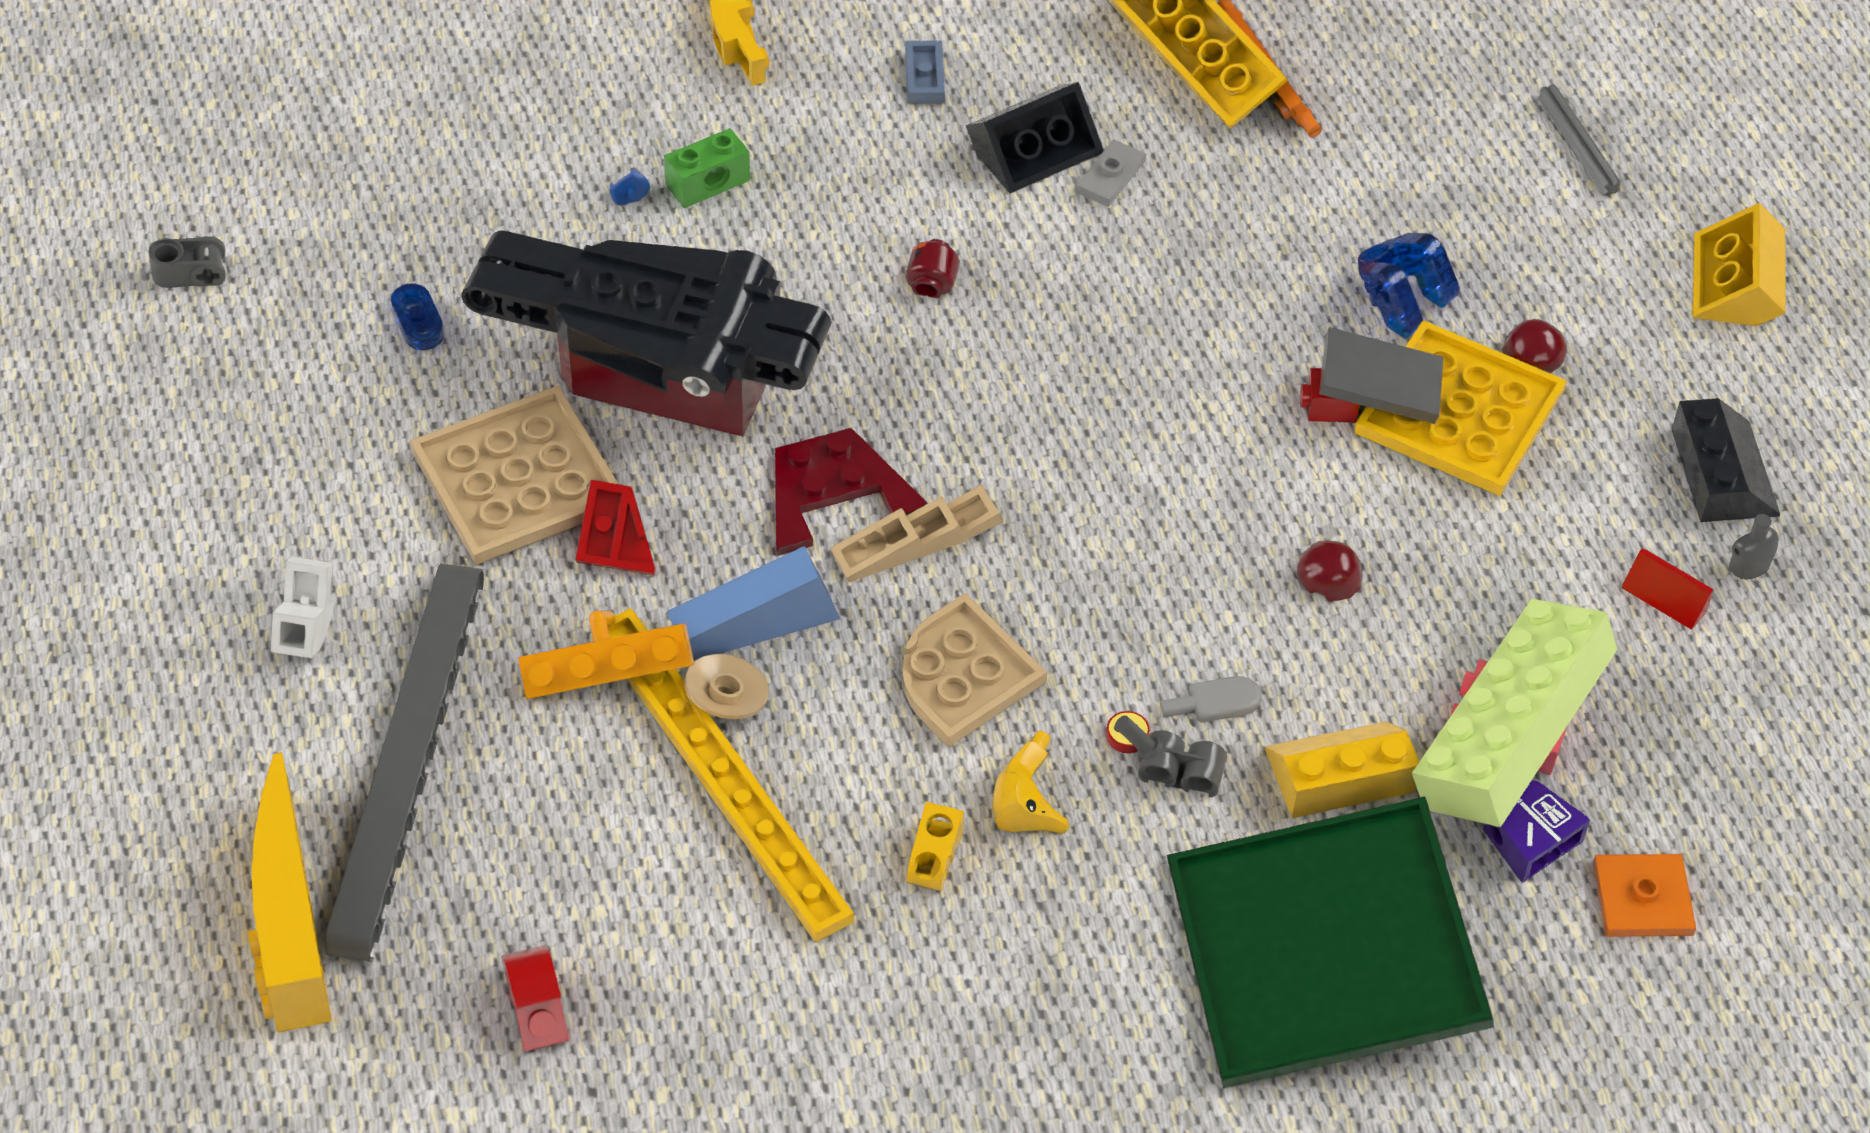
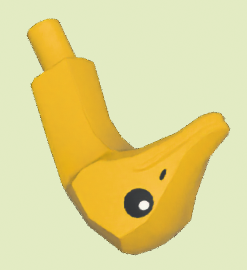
[992,731,1069,834]

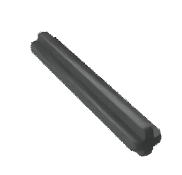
[1538,84,1621,195]

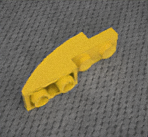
[710,0,770,86]

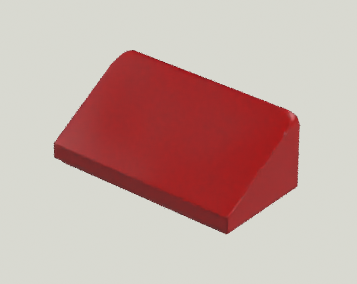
[1622,548,1714,629]

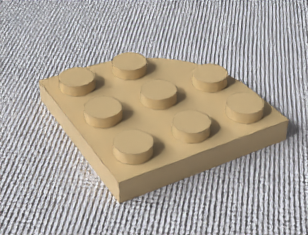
[902,593,1047,747]

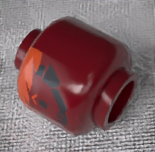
[905,239,960,298]

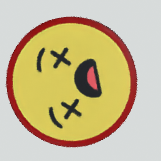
[1106,711,1150,753]

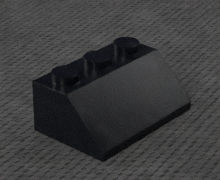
[965,82,1104,194]
[1671,398,1780,522]

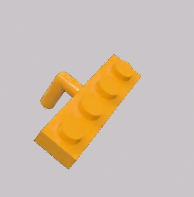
[518,610,694,699]

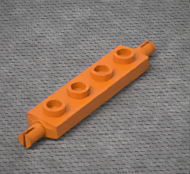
[1217,0,1322,138]

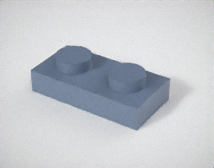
[905,40,945,103]

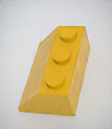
[1693,202,1786,326]
[1265,721,1419,818]

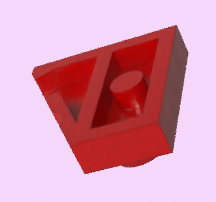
[575,480,656,575]

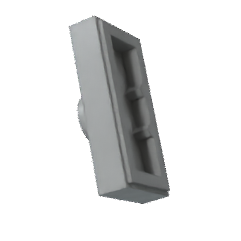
[1076,139,1146,207]

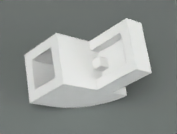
[271,556,335,659]

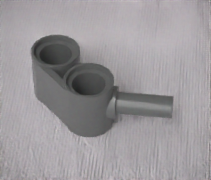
[1115,715,1227,798]

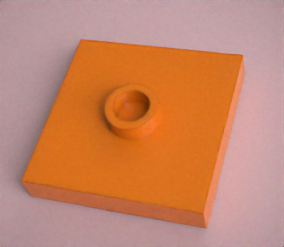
[1593,854,1696,937]

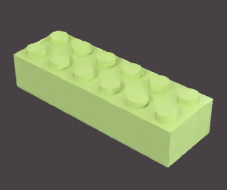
[1412,598,1618,827]

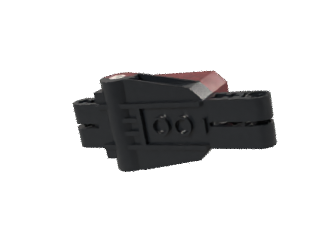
[461,230,832,437]

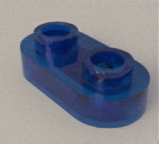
[391,283,444,351]

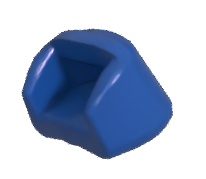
[609,168,650,206]

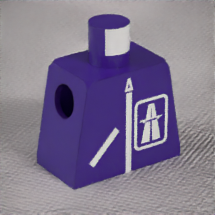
[1483,780,1590,883]

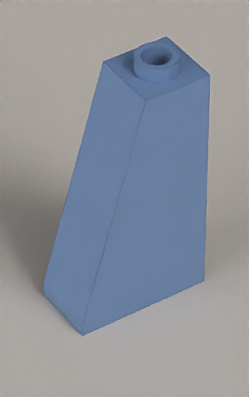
[667,546,840,661]

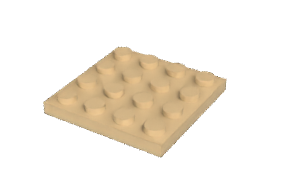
[410,385,618,565]

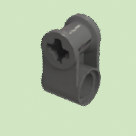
[148,236,226,288]

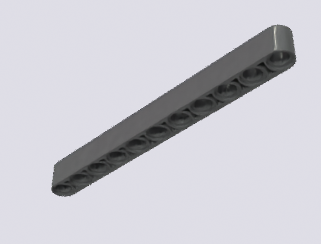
[325,563,484,962]

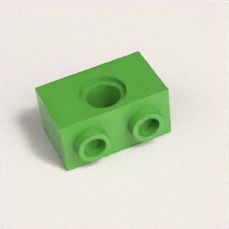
[664,128,750,208]

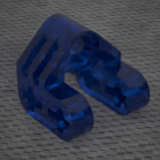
[1358,233,1460,339]

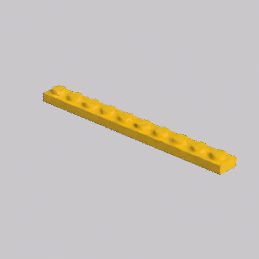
[608,608,854,943]

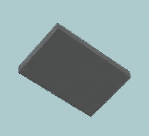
[1319,327,1443,424]

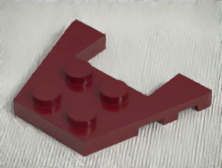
[775,428,928,556]

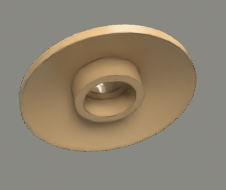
[684,654,769,719]

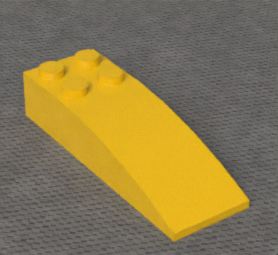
[1108,0,1288,129]
[248,752,332,1033]

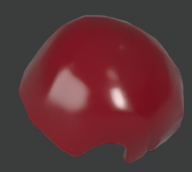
[1502,319,1567,374]
[1297,540,1363,601]

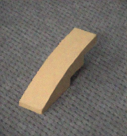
[830,484,1003,582]

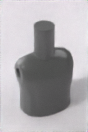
[1729,514,1779,580]

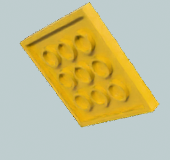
[1354,320,1567,497]

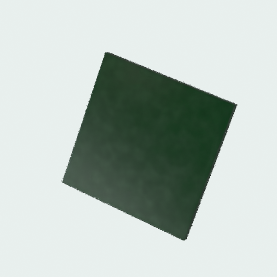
[1167,796,1494,1088]

